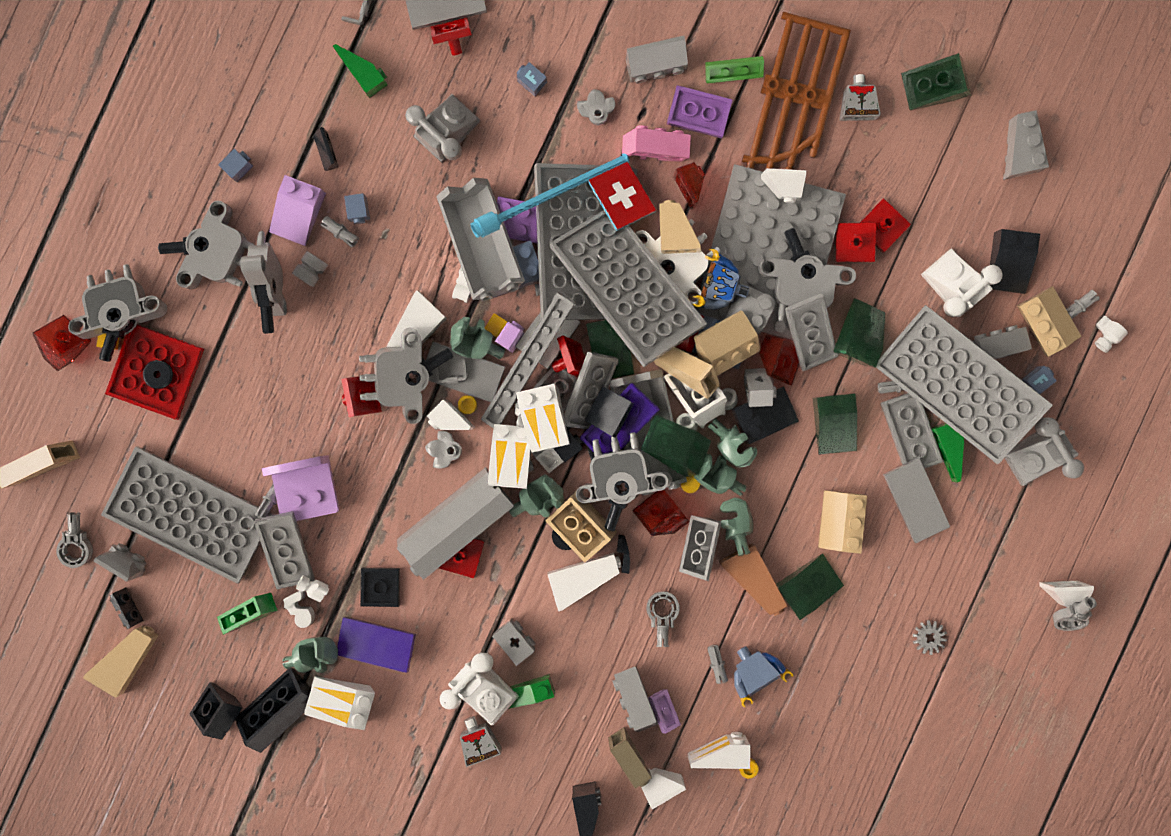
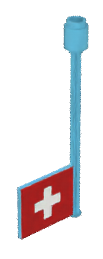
[470,153,656,238]

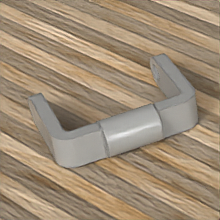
[341,0,370,25]
[435,359,468,385]

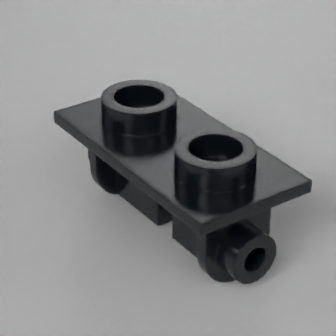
[110,587,144,629]

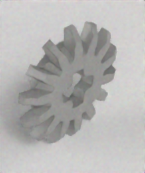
[913,620,947,655]

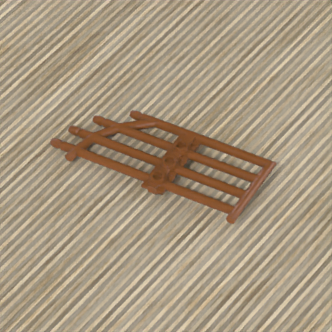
[742,11,851,170]

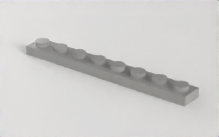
[481,291,576,428]

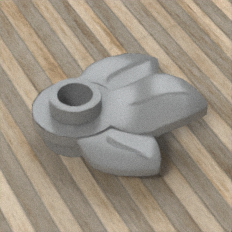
[577,89,615,125]
[425,431,462,469]

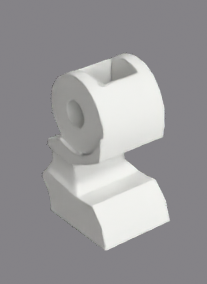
[452,268,471,303]
[283,591,315,628]

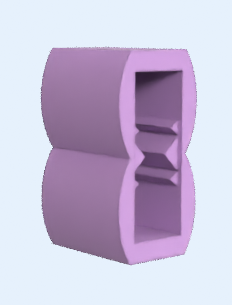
[495,321,524,353]

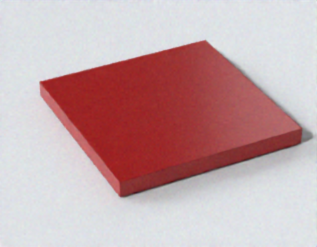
[105,324,204,420]

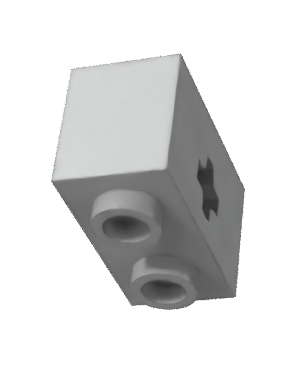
[744,368,776,407]
[492,619,535,666]

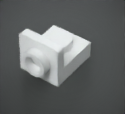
[533,448,563,473]

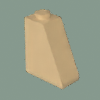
[660,200,701,254]

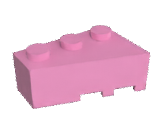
[622,125,691,162]

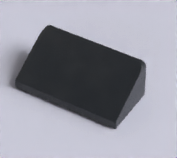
[314,127,338,171]

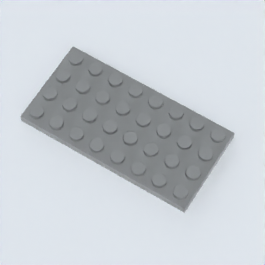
[534,163,606,320]
[550,210,707,367]
[874,305,1053,464]
[101,446,274,584]

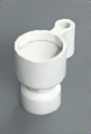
[1095,316,1128,353]
[296,575,329,602]

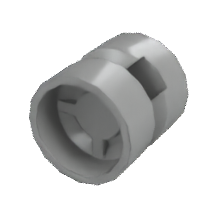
[292,251,328,287]

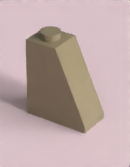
[608,727,652,789]

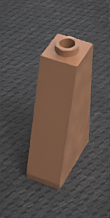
[719,543,787,616]

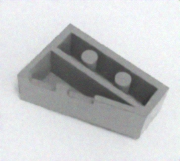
[1003,110,1049,180]
[972,325,1032,359]
[613,667,658,732]

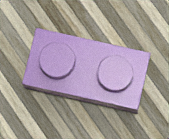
[648,689,681,734]

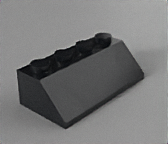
[235,667,311,753]

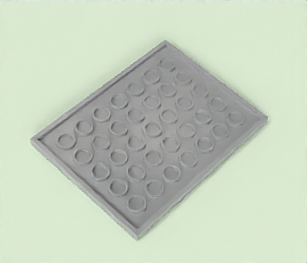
[695,164,846,340]

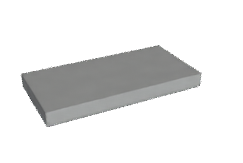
[406,0,487,30]
[785,293,838,371]
[426,342,505,402]
[564,352,618,429]
[880,393,943,469]
[883,458,950,543]
[254,511,315,589]

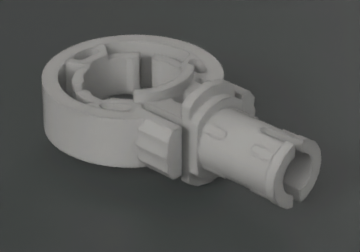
[56,512,93,568]
[646,592,679,647]
[1053,596,1097,631]

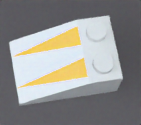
[516,384,570,453]
[488,424,531,489]
[304,676,375,730]
[688,732,750,769]

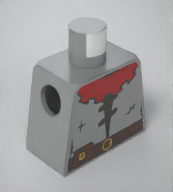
[840,74,880,121]
[460,716,502,767]

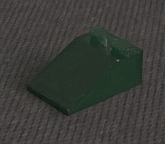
[901,53,971,111]
[833,298,886,368]
[586,320,634,379]
[813,394,857,455]
[641,415,711,477]
[776,553,844,620]

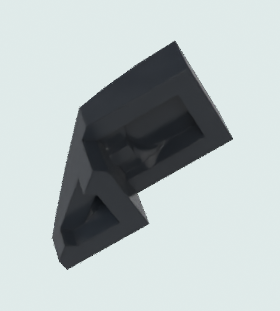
[616,534,630,574]

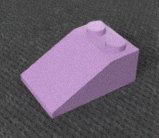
[269,175,326,246]

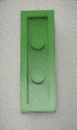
[705,56,764,83]

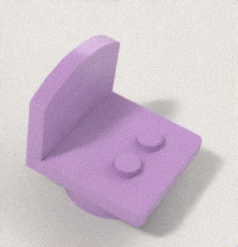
[262,455,339,521]

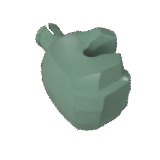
[450,317,505,359]
[708,418,757,468]
[693,453,746,496]
[509,474,564,518]
[720,497,753,556]
[282,637,338,673]

